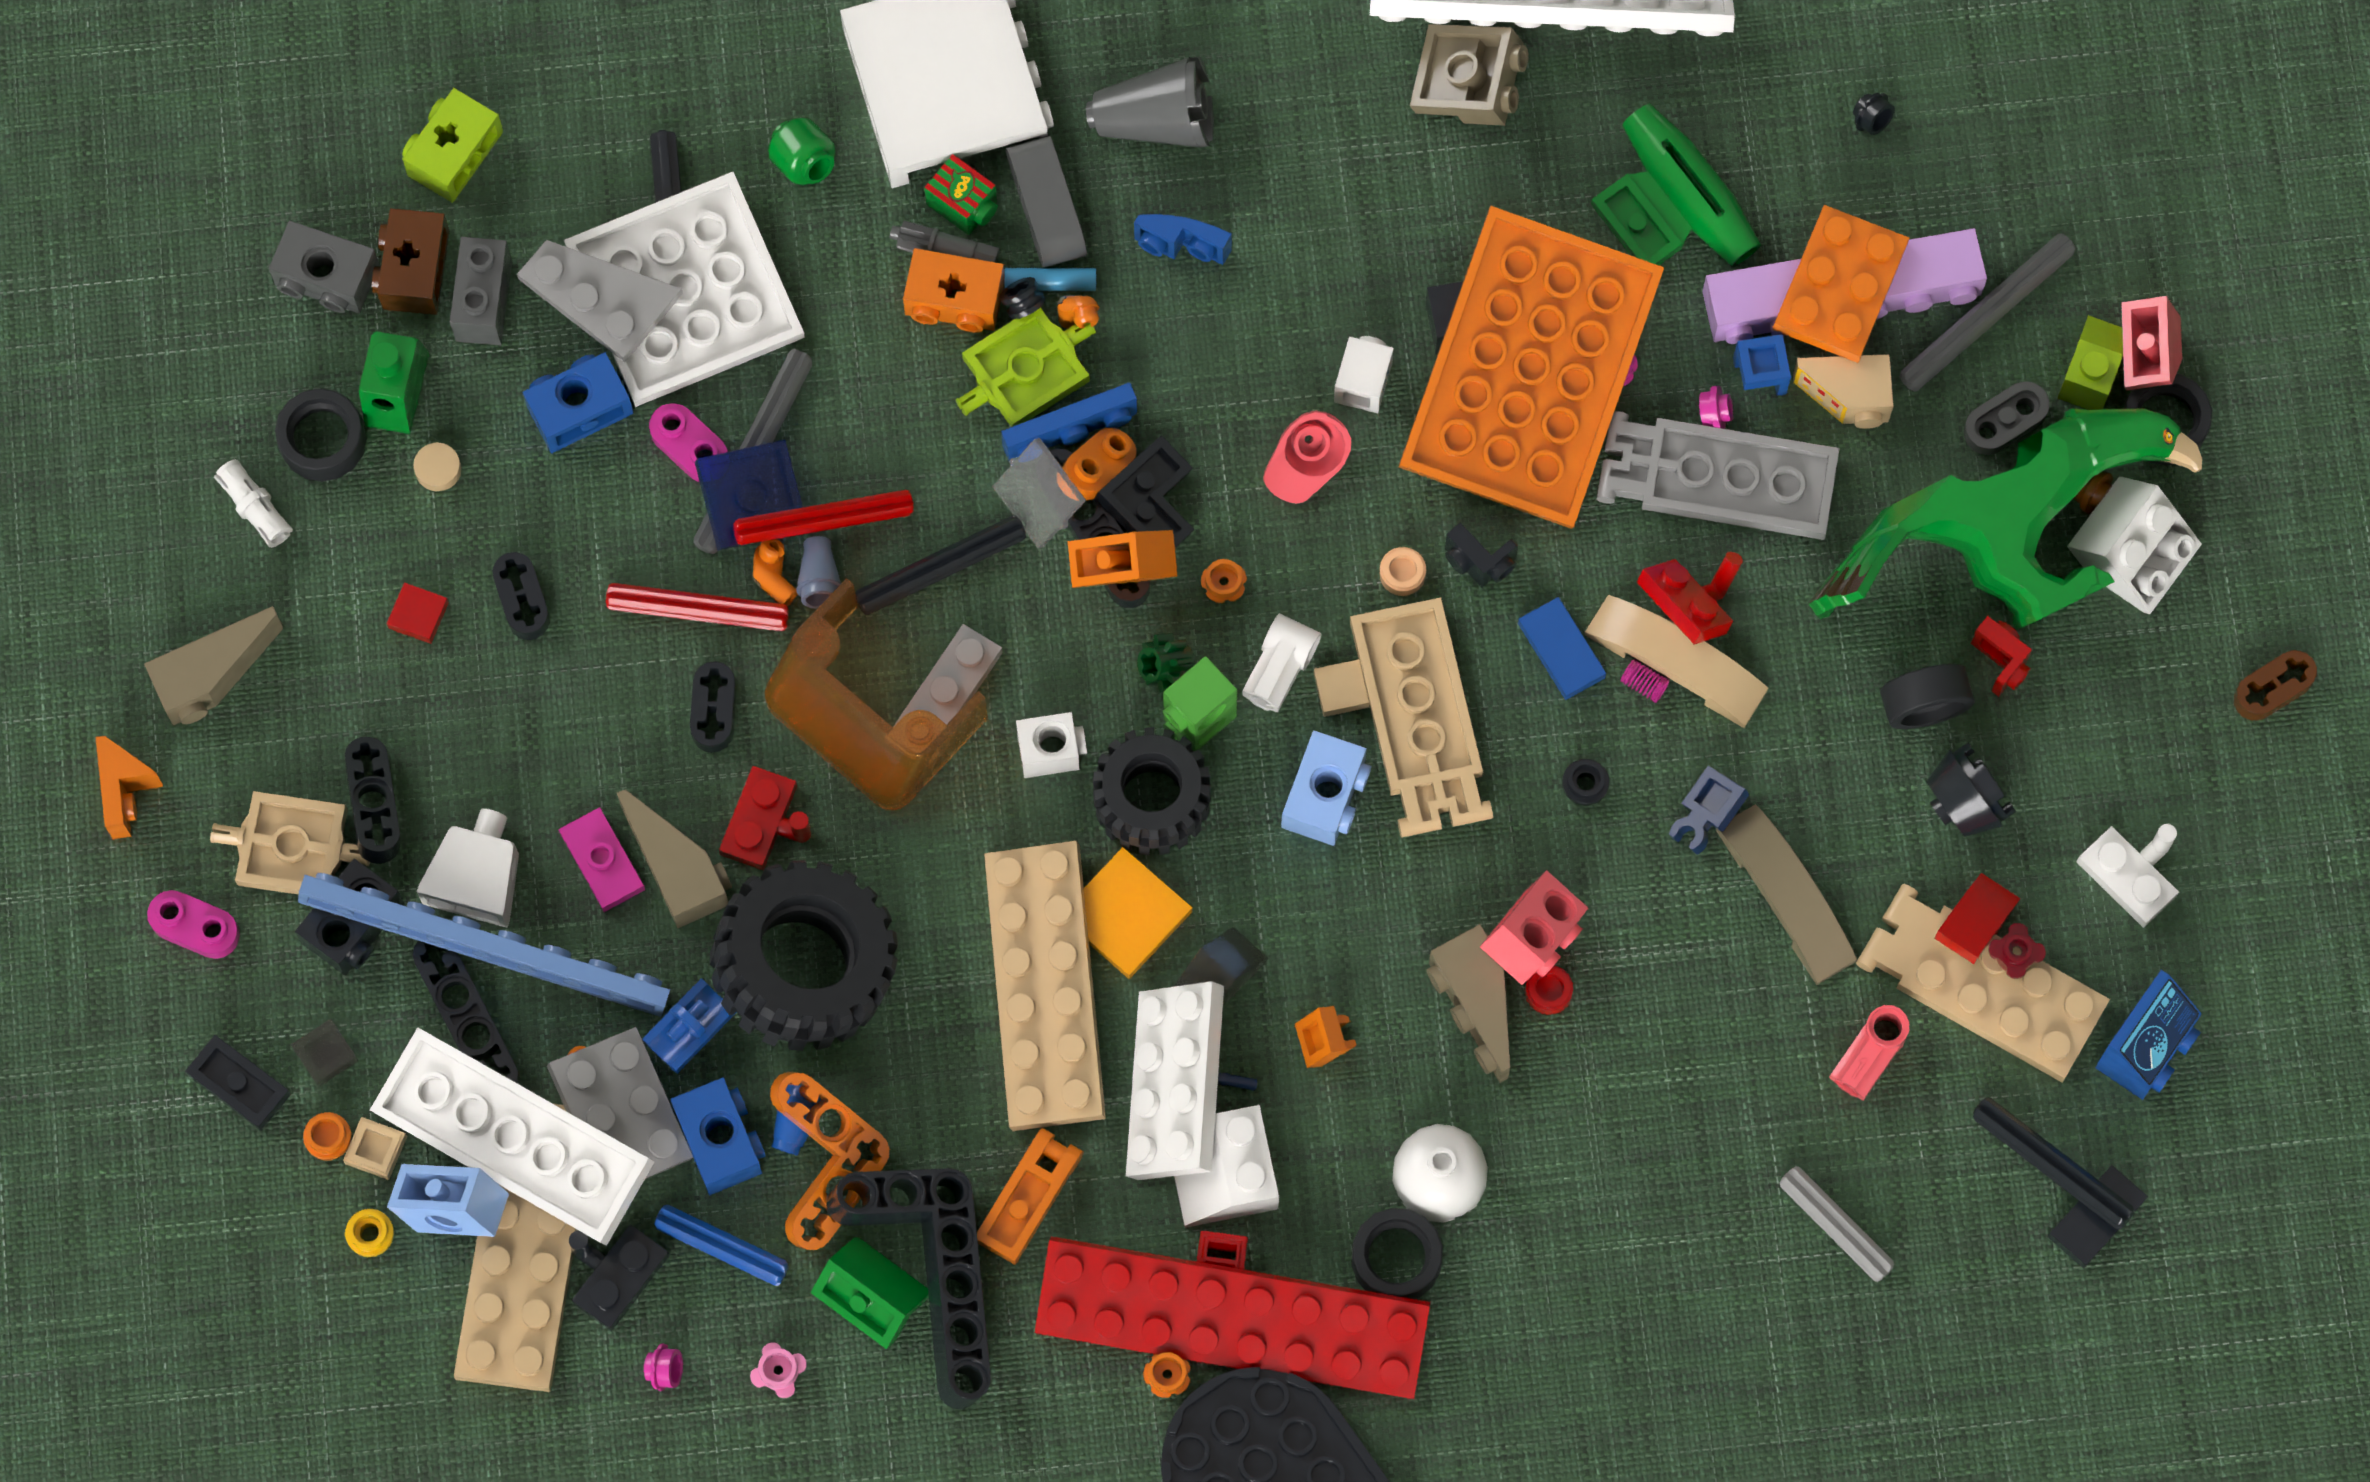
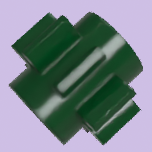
[1137,632,1195,692]

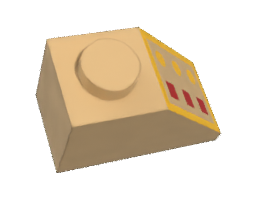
[1793,355,1893,429]

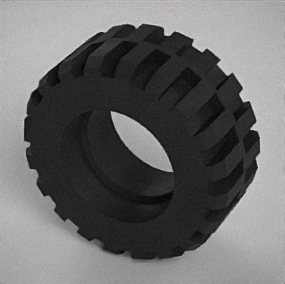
[710,860,898,1051]

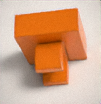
[1295,1006,1357,1068]

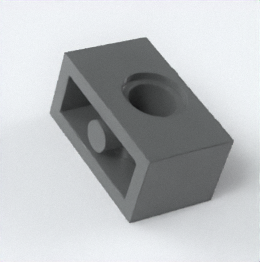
[269,220,380,314]
[450,237,512,345]

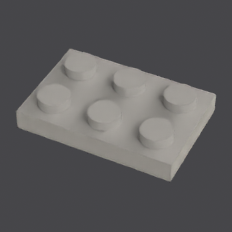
[547,1027,693,1179]

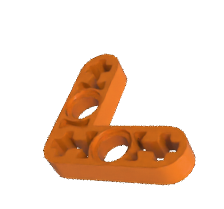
[770,1072,890,1250]

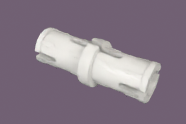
[214,459,293,548]

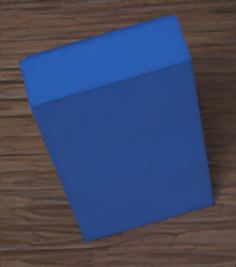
[1518,597,1606,700]

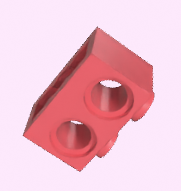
[1480,870,1588,985]

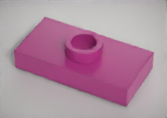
[558,807,645,912]

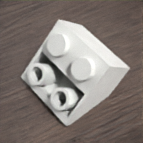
[2067,476,2202,614]

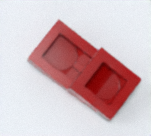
[1934,873,2021,964]

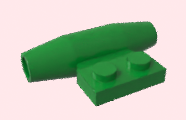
[1591,103,1761,267]

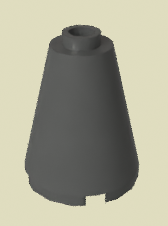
[1086,56,1214,148]

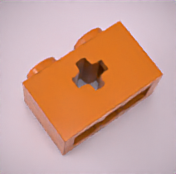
[903,248,1005,333]

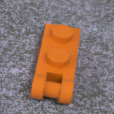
[977,1128,1084,1265]

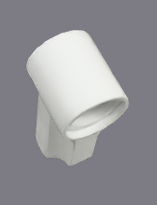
[1243,613,1322,712]

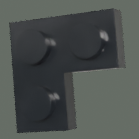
[1095,435,1195,549]

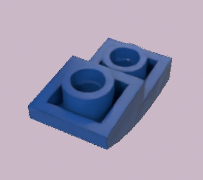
[1134,214,1232,265]

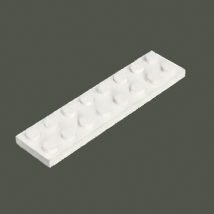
[1370,0,1735,36]

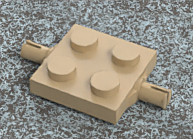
[210,791,370,895]

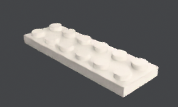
[370,1028,655,1246]

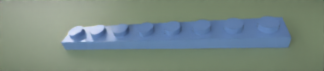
[298,873,670,1017]

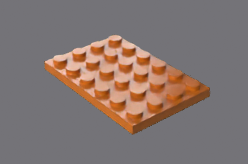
[1398,206,1664,529]

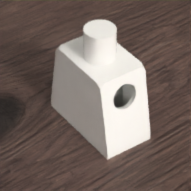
[417,809,519,928]

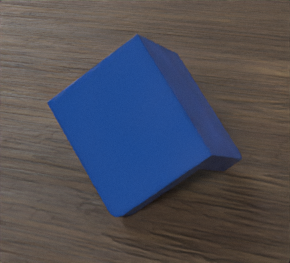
[1733,334,1791,396]

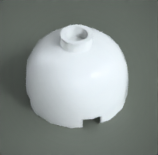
[1392,1124,1488,1222]

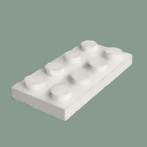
[1126,981,1224,1180]

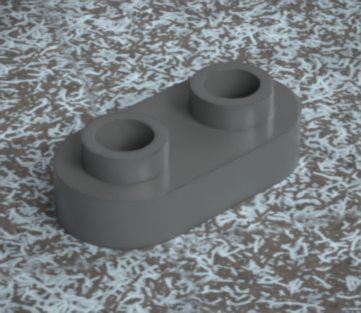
[1964,382,2049,455]

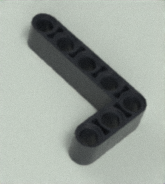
[826,1168,991,1410]

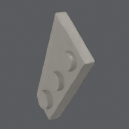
[517,240,683,362]

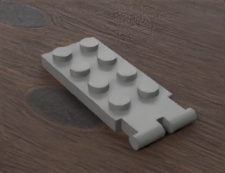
[1597,411,1839,540]

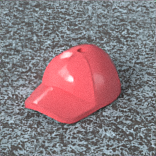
[1263,410,1351,504]

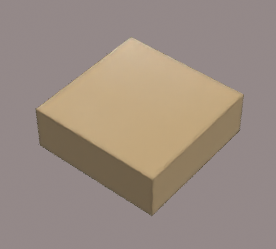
[1314,659,1369,717]
[343,1117,407,1180]

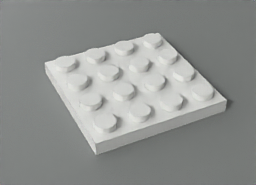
[564,172,805,407]

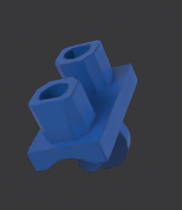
[642,978,736,1074]

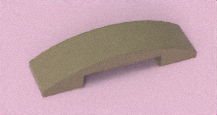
[1716,804,1857,985]

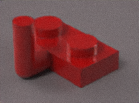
[1637,552,1743,645]
[719,766,811,871]

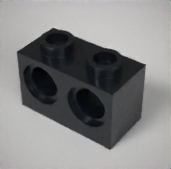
[295,858,404,976]

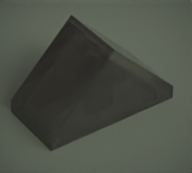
[1174,927,1268,1006]

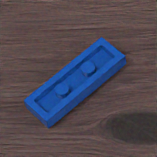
[1001,382,1137,463]

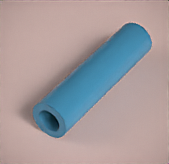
[1005,268,1096,291]

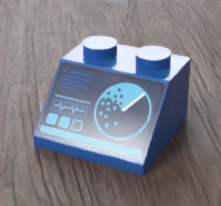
[2095,970,2202,1100]

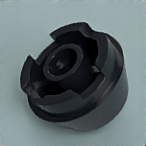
[1926,742,2016,837]

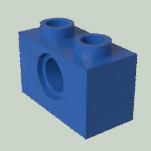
[523,352,634,453]
[670,1077,766,1196]

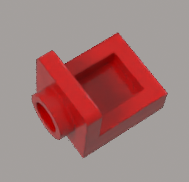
[1971,616,2032,697]

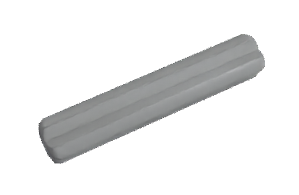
[1780,1166,1894,1282]

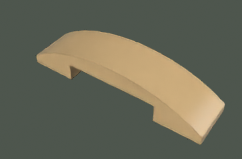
[1584,595,1768,728]

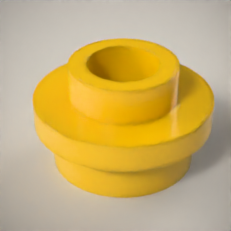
[345,1209,394,1257]

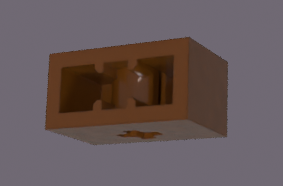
[372,208,450,315]

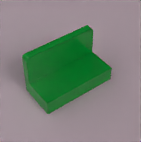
[810,1237,929,1349]

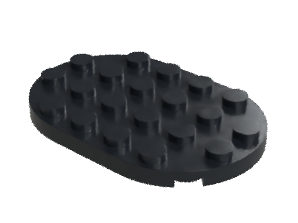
[1161,1367,1390,1482]

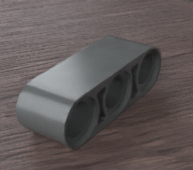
[1006,135,1087,268]

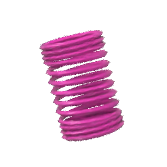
[1620,659,1669,703]

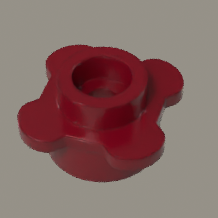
[1988,923,2046,979]

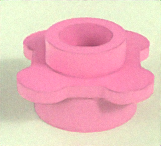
[750,1343,807,1398]

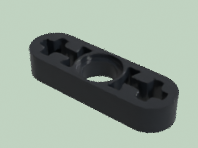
[345,737,400,864]

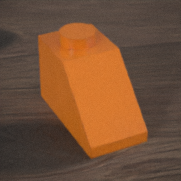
[1068,530,1178,588]

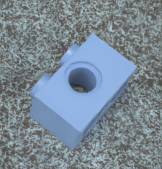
[1281,730,1372,846]
[387,1164,509,1237]

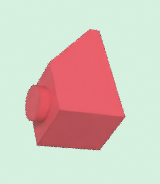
[2122,296,2182,390]

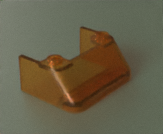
[765,578,988,810]

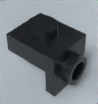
[1445,523,1518,588]

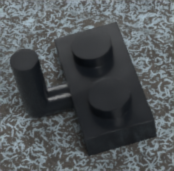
[569,1224,670,1332]

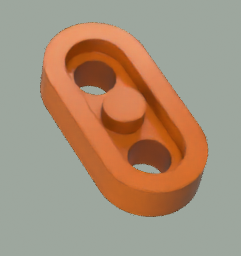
[1059,428,1136,501]

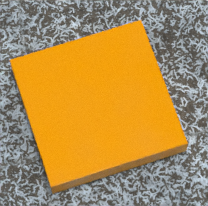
[1084,847,1193,979]

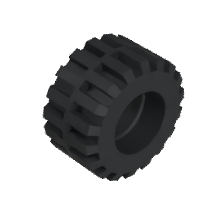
[1093,727,1211,856]

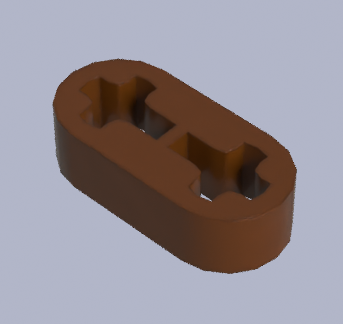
[2234,650,2317,721]

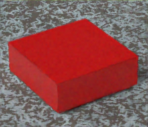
[386,582,449,644]

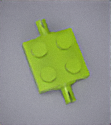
[956,307,1096,427]

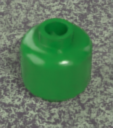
[768,117,836,185]

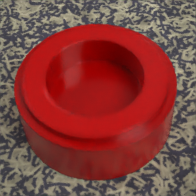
[1525,965,1573,1015]

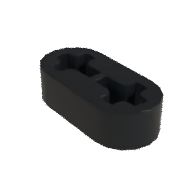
[492,552,550,640]
[690,661,737,753]

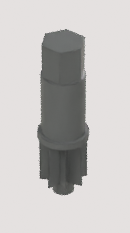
[889,220,1000,263]

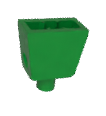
[359,331,429,434]

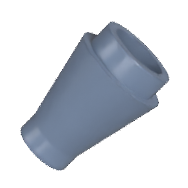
[796,536,843,609]

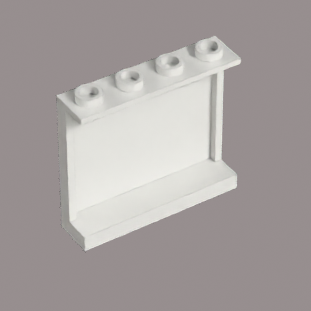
[840,0,1054,188]

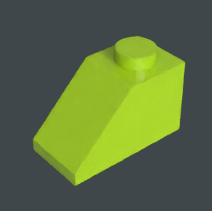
[2057,315,2123,410]

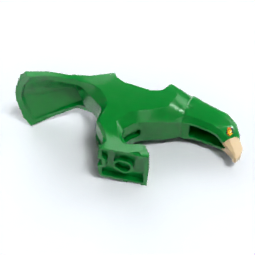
[1808,408,2202,630]

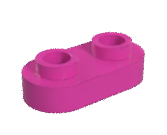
[649,403,729,483]
[147,890,240,959]

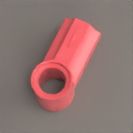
[1829,1005,1909,1101]

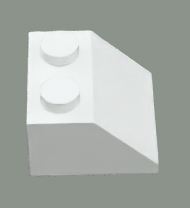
[1174,1105,1279,1228]

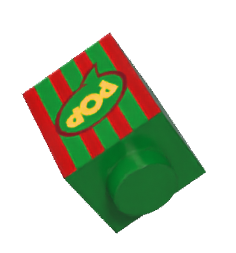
[924,154,998,235]

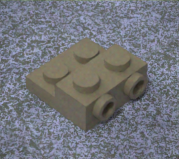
[1410,24,1528,126]

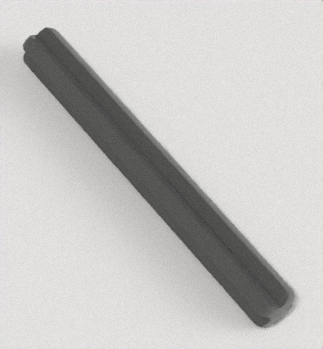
[1899,233,2076,392]
[694,349,812,554]

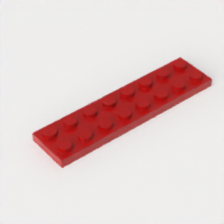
[1034,1236,1431,1399]

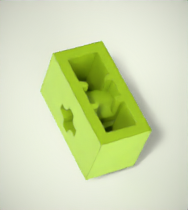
[402,87,503,203]

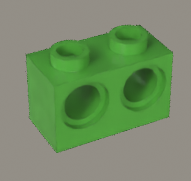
[1163,656,1237,751]

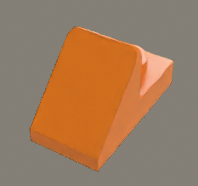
[95,736,163,839]

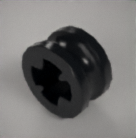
[999,277,1046,319]

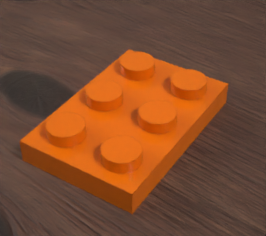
[1773,205,1910,363]

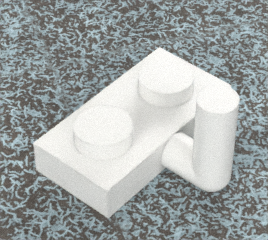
[2076,824,2179,928]

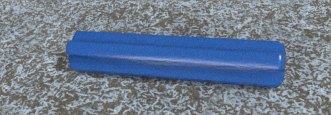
[654,1205,789,1286]

